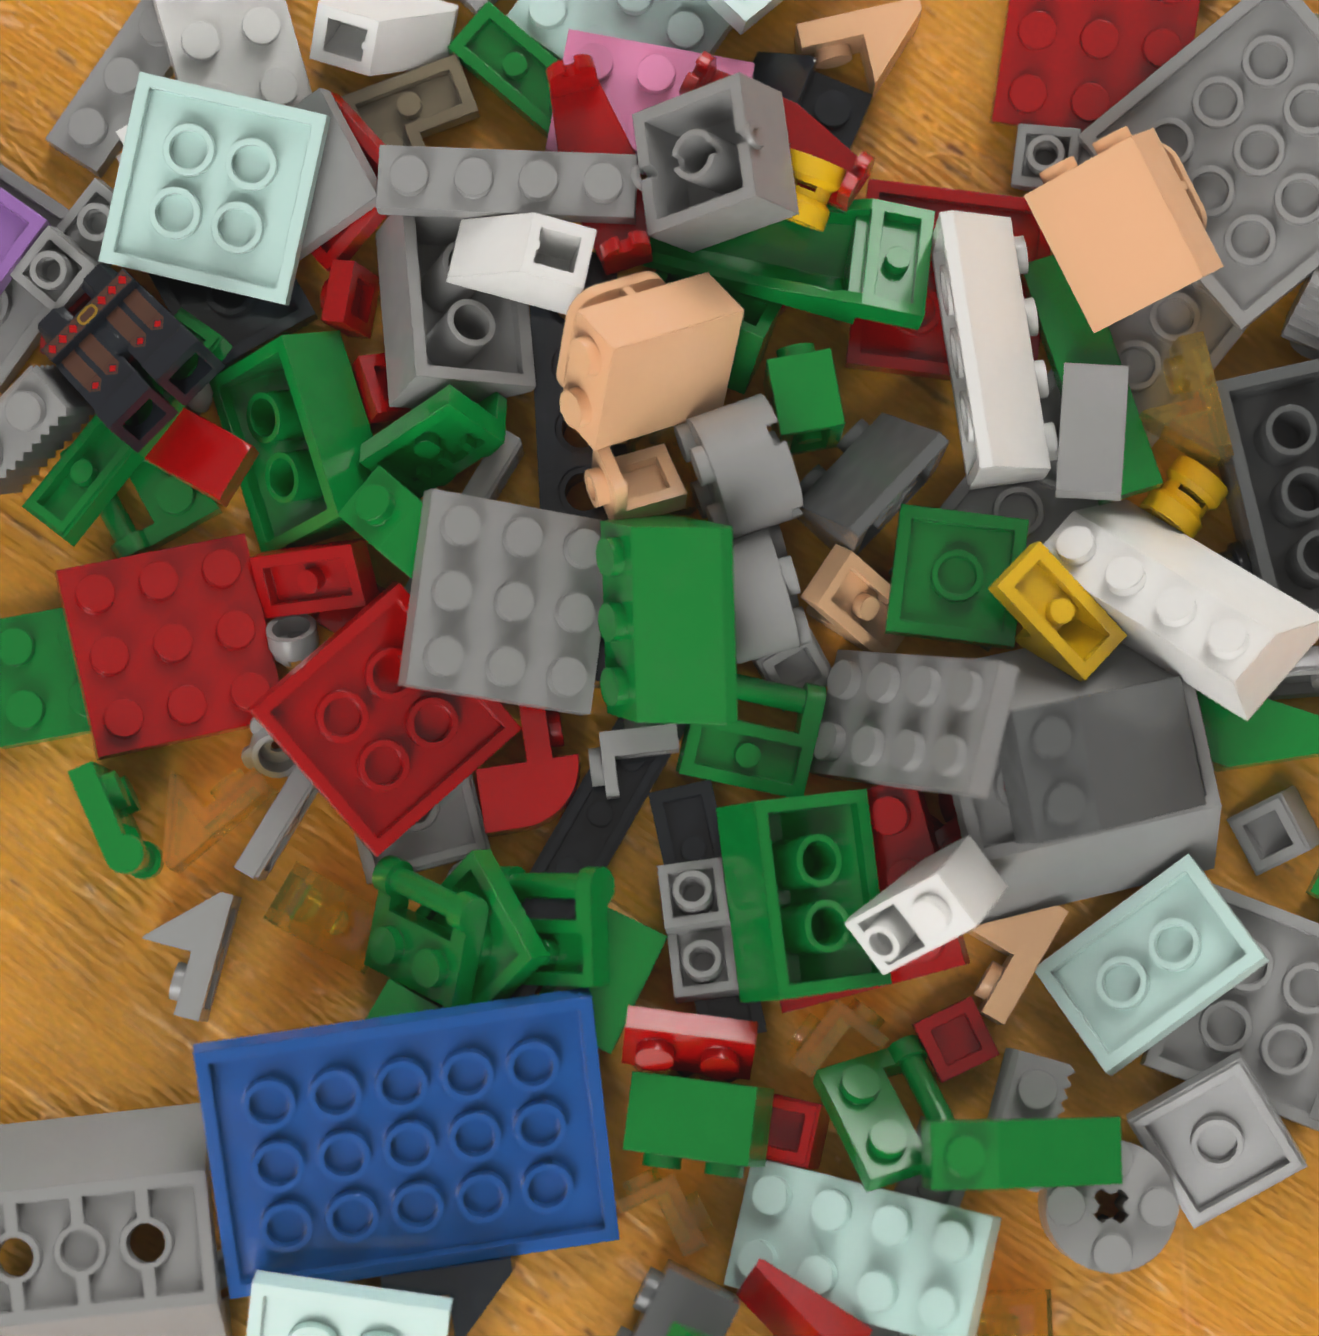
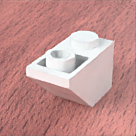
[309,0,459,76]
[446,212,597,315]
[844,835,1008,975]

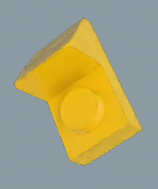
[988,541,1127,682]

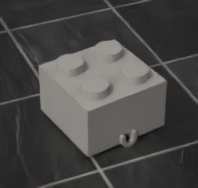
[631,72,799,253]

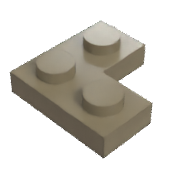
[341,54,480,218]

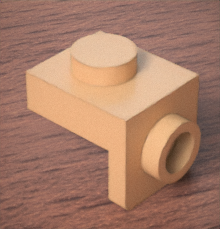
[584,443,687,520]

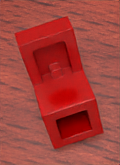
[476,705,581,837]

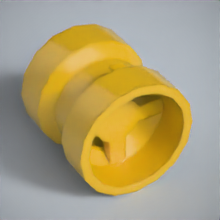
[786,148,847,232]
[1139,455,1229,539]

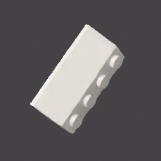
[931,210,1058,490]
[1043,499,1319,721]

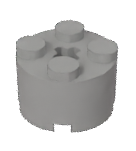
[674,393,804,539]
[733,524,813,664]
[1038,1140,1179,1274]

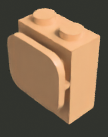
[1024,126,1224,333]
[556,271,744,451]

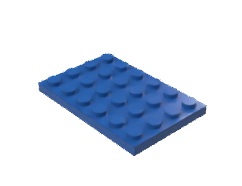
[193,987,620,1299]

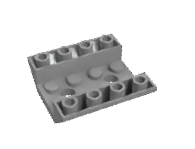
[952,643,1222,924]
[0,1103,232,1336]

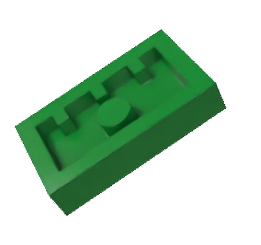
[359,385,507,498]

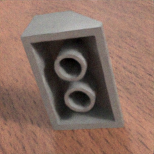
[375,215,536,409]

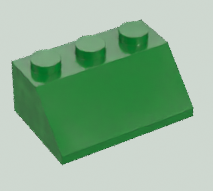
[209,330,373,552]
[596,514,738,725]
[716,789,892,1003]

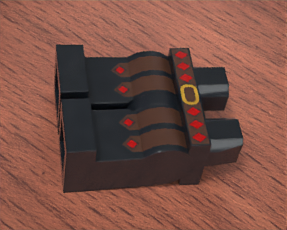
[38,263,226,453]

